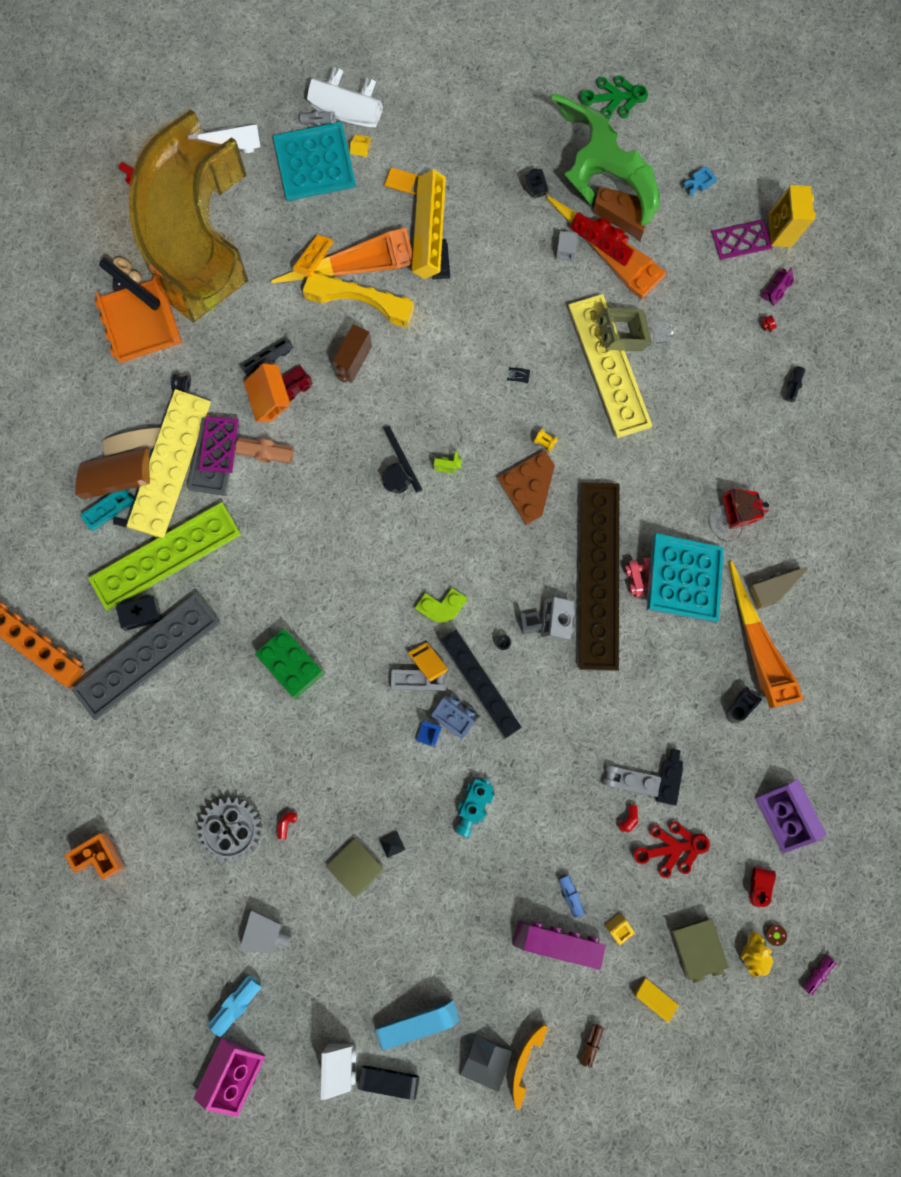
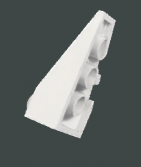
[187,125,260,153]

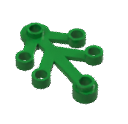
[580,75,648,120]

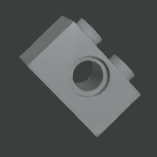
[541,597,575,641]

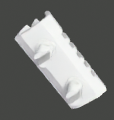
[307,67,383,127]

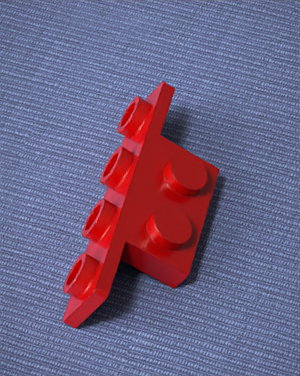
[570,212,634,266]

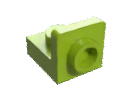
[434,451,462,474]

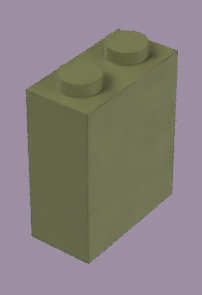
[671,918,729,982]

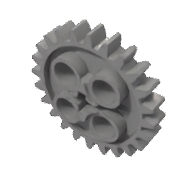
[196,797,263,863]

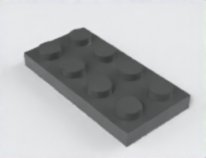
[187,418,240,496]

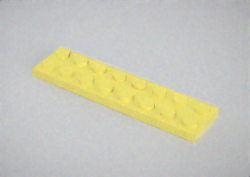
[568,294,652,439]
[126,389,211,538]

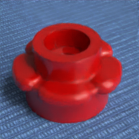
[761,315,777,333]

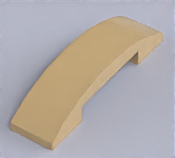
[103,428,161,457]

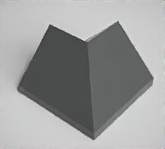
[460,1034,514,1092]

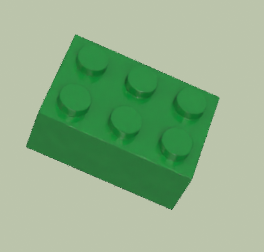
[255,628,324,700]

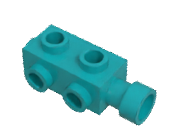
[454,778,495,838]

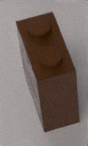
[332,324,372,383]

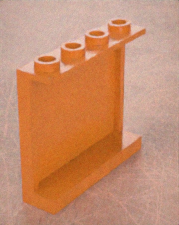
[94,272,183,363]

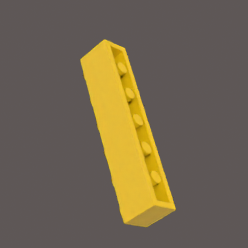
[412,169,446,279]

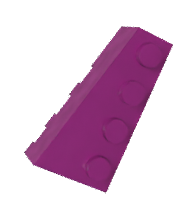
[513,921,606,970]

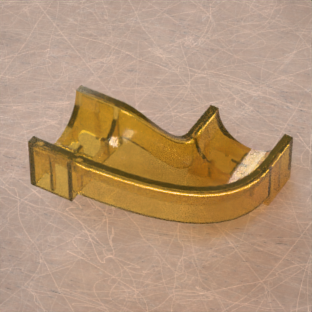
[129,110,249,323]

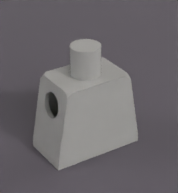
[240,910,292,953]

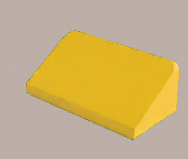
[633,978,679,1023]

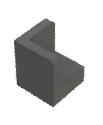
[519,612,543,635]

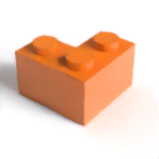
[64,833,125,880]

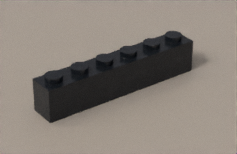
[440,630,522,740]

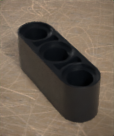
[357,1065,420,1100]

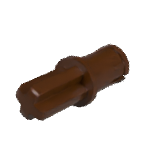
[579,1024,604,1068]

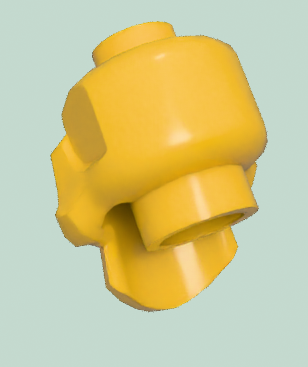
[741,931,773,977]

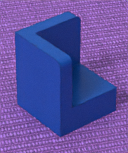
[417,721,441,747]

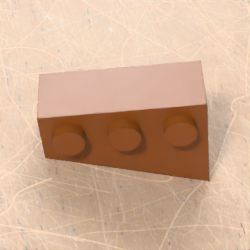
[593,187,645,241]

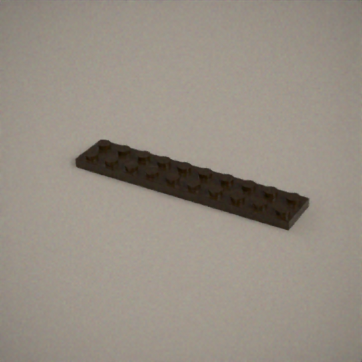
[579,482,620,671]

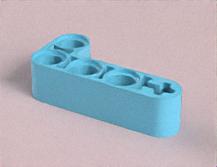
[375,1000,460,1050]

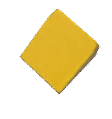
[350,134,372,157]
[604,913,635,946]

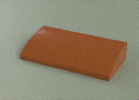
[75,448,150,499]

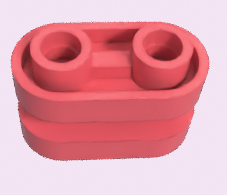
[625,557,651,598]

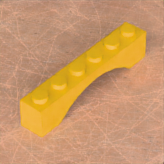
[303,272,414,328]

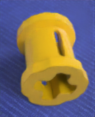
[534,429,558,452]

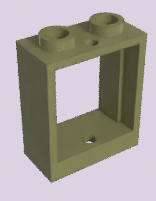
[597,308,652,351]

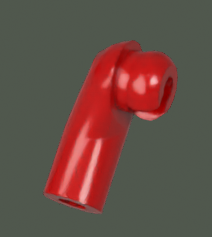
[619,805,639,833]

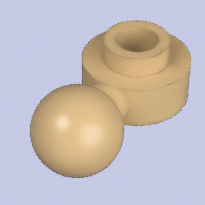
[113,258,141,284]

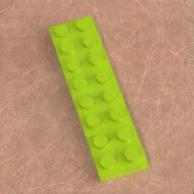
[88,502,241,612]

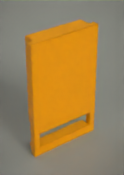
[384,167,420,196]
[408,642,448,681]

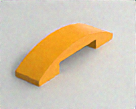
[512,1023,548,1110]

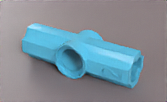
[207,975,263,1037]

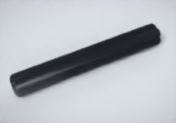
[99,257,161,311]

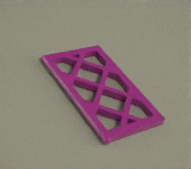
[711,220,772,260]
[199,416,239,473]

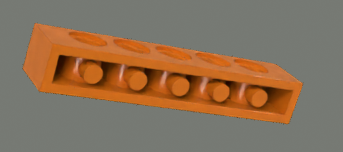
[0,602,85,689]

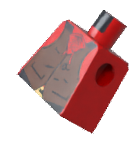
[722,488,769,529]

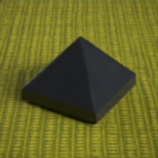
[379,832,406,858]

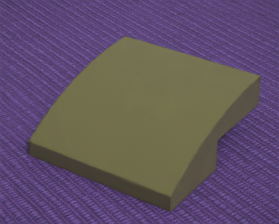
[326,838,385,898]

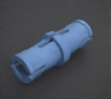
[558,875,586,918]

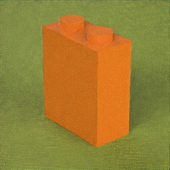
[244,363,291,422]

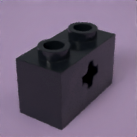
[116,595,162,631]

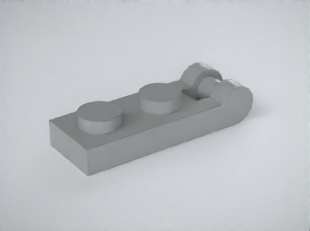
[391,670,446,692]
[603,765,661,797]

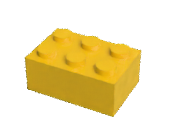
[768,185,816,247]

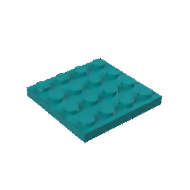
[273,122,356,201]
[646,533,724,623]

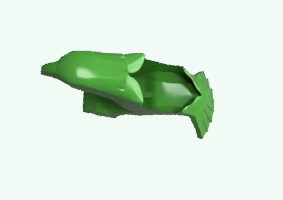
[550,93,660,225]

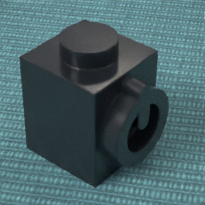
[525,168,549,198]
[381,463,415,494]

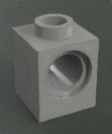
[556,231,578,261]

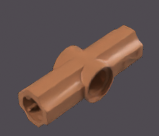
[235,438,294,464]

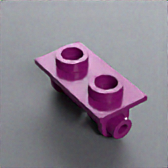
[762,268,794,306]

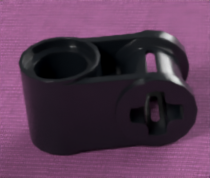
[726,686,762,724]

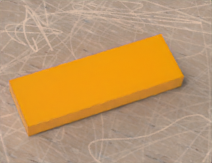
[293,234,333,277]

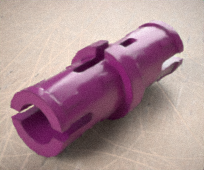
[802,955,837,996]

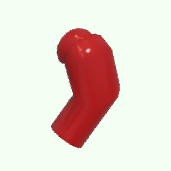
[118,162,138,186]
[277,811,298,840]

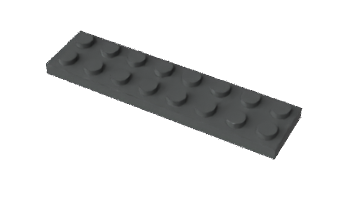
[71,593,220,721]

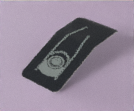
[507,367,530,384]

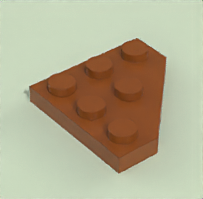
[497,450,555,525]

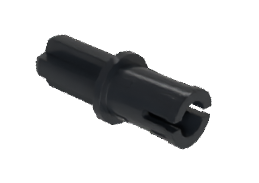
[785,366,806,403]

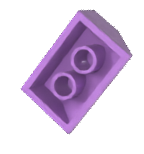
[756,779,827,854]

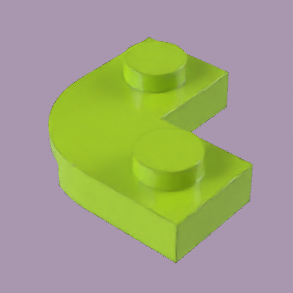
[415,588,468,623]

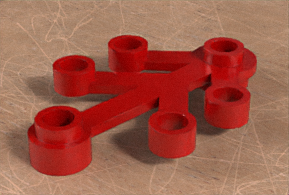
[633,822,710,878]

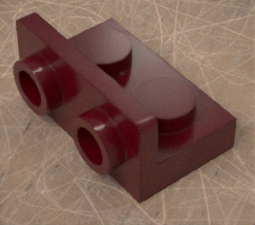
[282,365,313,402]

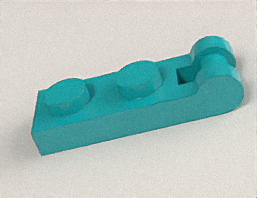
[80,489,136,532]

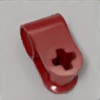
[749,866,776,907]

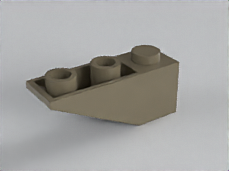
[749,566,808,610]

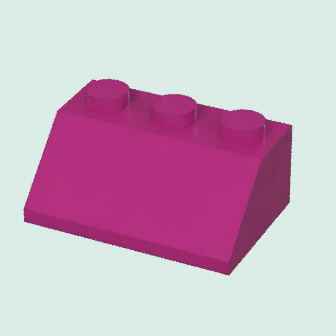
[193,1038,265,1117]

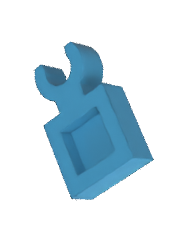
[683,166,717,196]

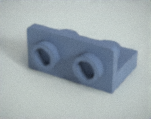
[431,694,479,739]

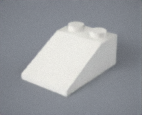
[321,1043,357,1100]

